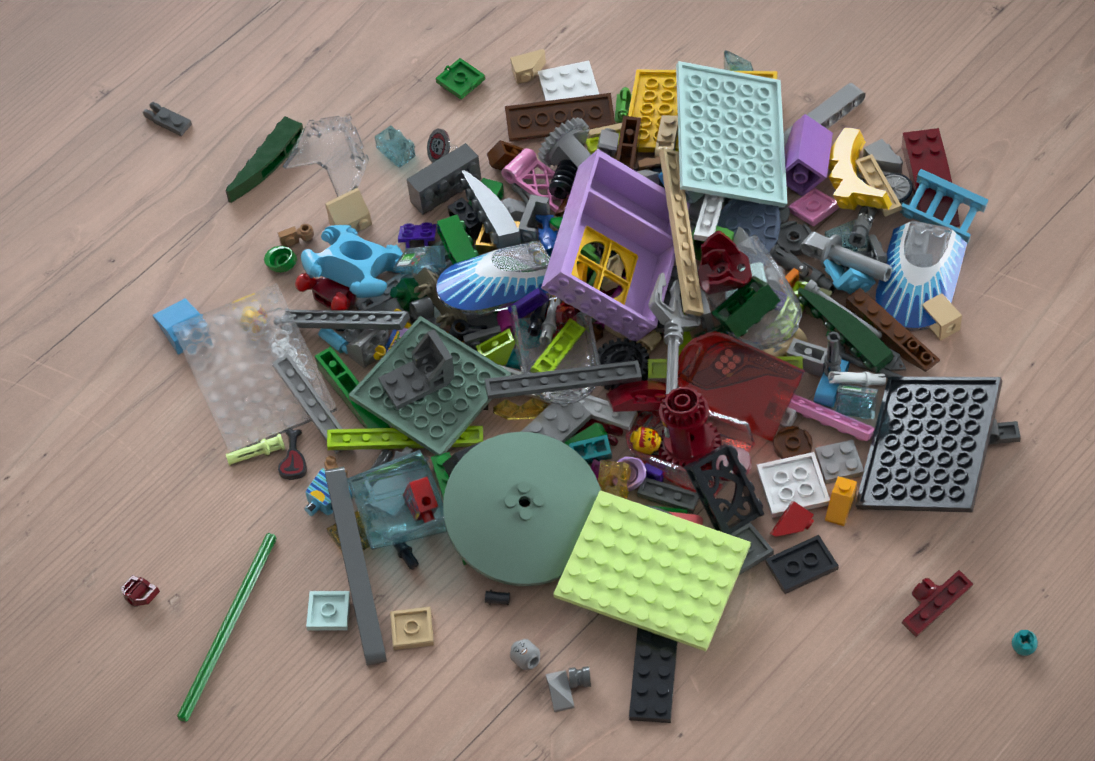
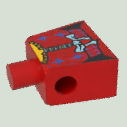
[402,477,438,528]

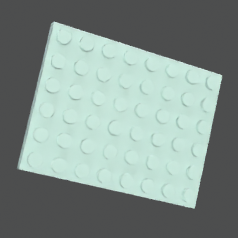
[676,61,787,207]

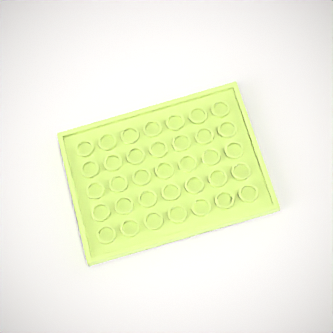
[553,490,751,651]

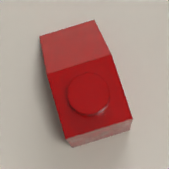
[770,501,814,537]

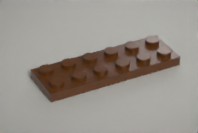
[505,93,615,142]

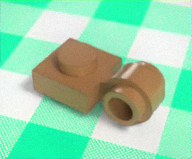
[277,224,314,247]

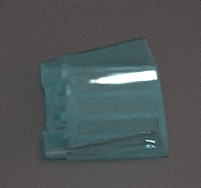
[347,450,447,550]

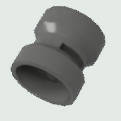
[569,666,591,689]

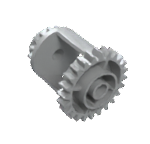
[538,117,591,167]

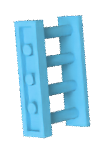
[900,169,988,244]

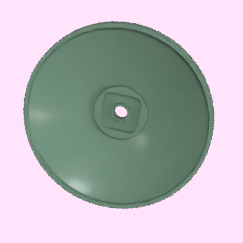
[443,432,601,586]

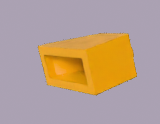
[825,476,857,526]

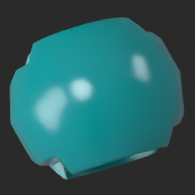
[1012,630,1038,656]

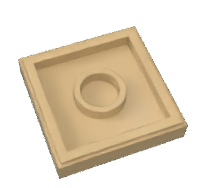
[390,607,434,650]

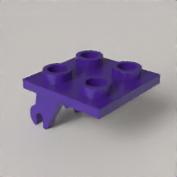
[398,222,437,261]

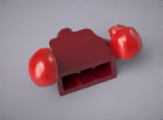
[295,273,356,310]

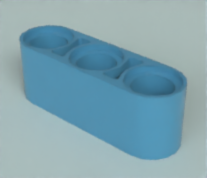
[813,359,850,408]

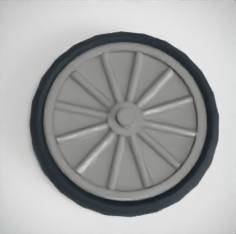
[884,173,913,203]

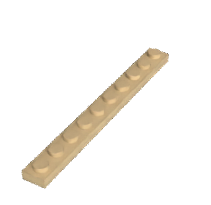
[659,148,704,316]

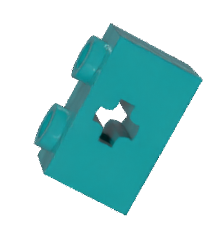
[569,435,612,464]

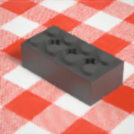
[406,143,482,215]

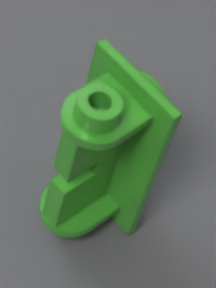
[615,87,632,122]

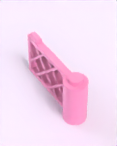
[501,148,570,213]

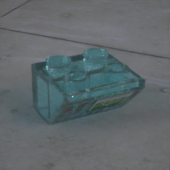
[393,245,446,275]
[836,384,879,419]

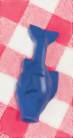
[535,215,559,257]

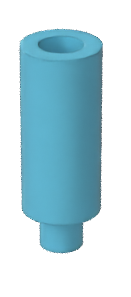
[318,329,349,354]

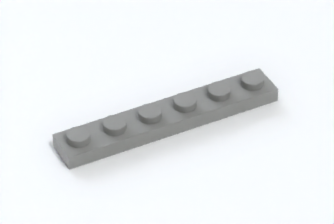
[272,353,343,455]

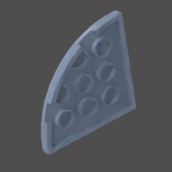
[717,199,781,265]

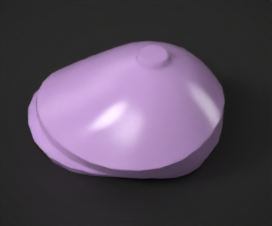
[611,457,646,492]

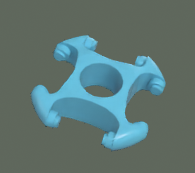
[301,225,407,298]

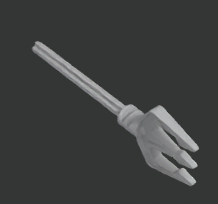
[648,272,700,438]

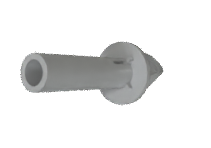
[800,232,892,282]

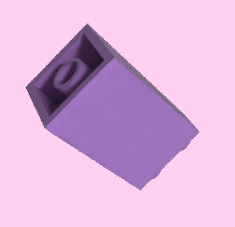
[784,114,833,196]

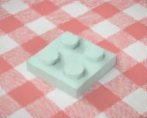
[306,591,351,631]

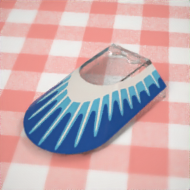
[875,221,967,330]
[436,240,557,315]

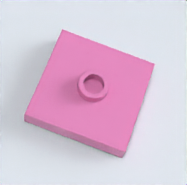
[788,188,839,227]

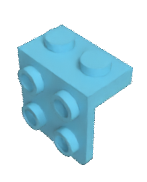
[823,259,876,295]

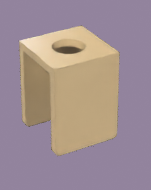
[922,293,962,341]

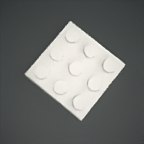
[538,61,599,101]
[757,452,830,518]

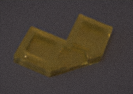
[493,398,548,420]

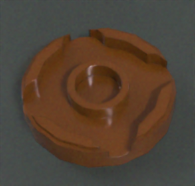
[773,426,813,459]

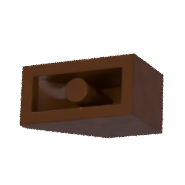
[487,140,524,171]

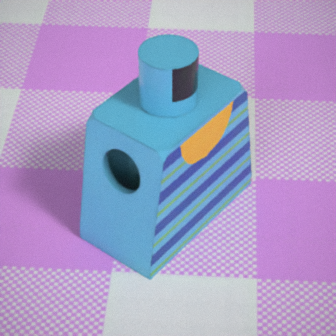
[304,468,352,516]

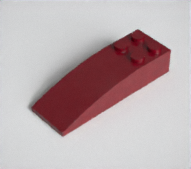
[902,128,960,230]

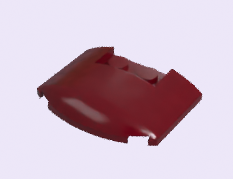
[606,381,666,412]

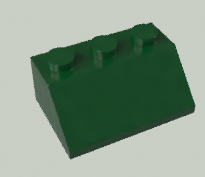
[711,276,781,338]

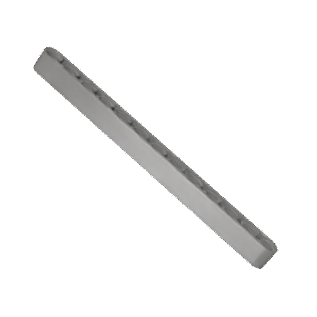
[688,83,866,222]

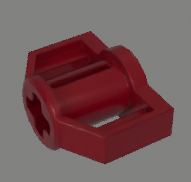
[121,575,160,607]

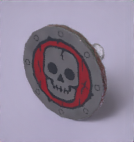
[427,128,458,163]

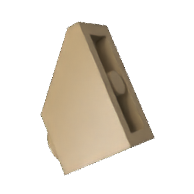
[510,49,546,84]

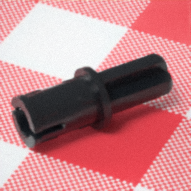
[391,535,419,570]

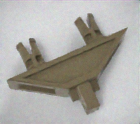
[414,267,468,332]

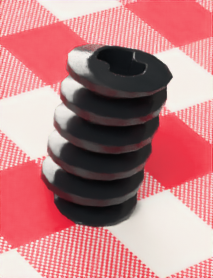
[548,159,578,199]

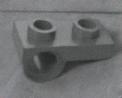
[988,418,1021,445]

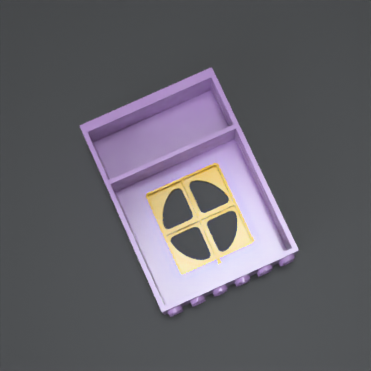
[541,149,690,342]

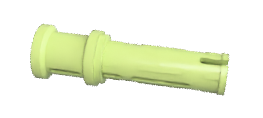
[226,434,286,465]

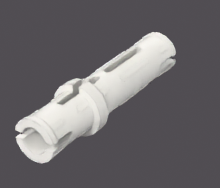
[828,371,886,387]

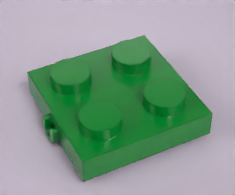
[436,58,486,100]

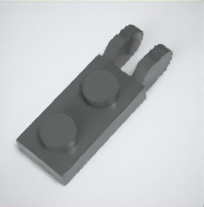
[143,102,192,136]

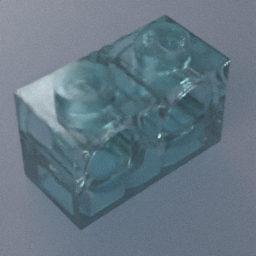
[375,125,416,168]

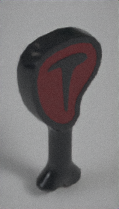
[278,428,307,480]

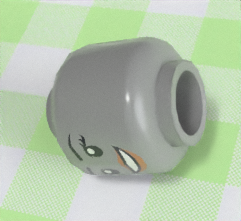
[510,639,540,670]

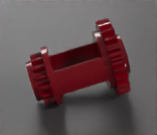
[658,387,722,472]

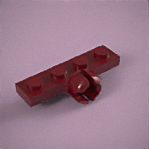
[902,570,973,637]

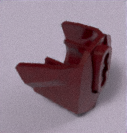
[698,231,752,295]

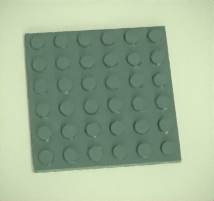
[349,316,512,456]

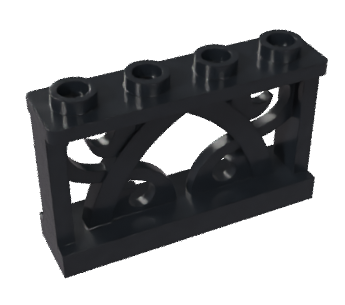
[684,443,765,535]

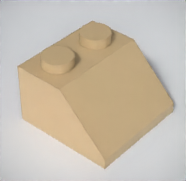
[325,188,372,232]

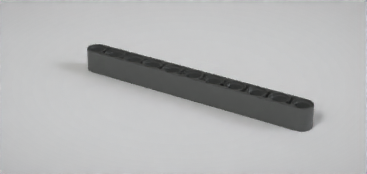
[325,466,387,666]

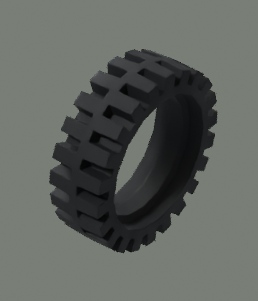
[593,338,650,391]

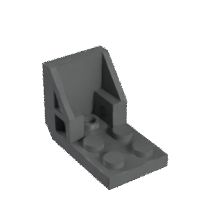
[378,329,454,410]

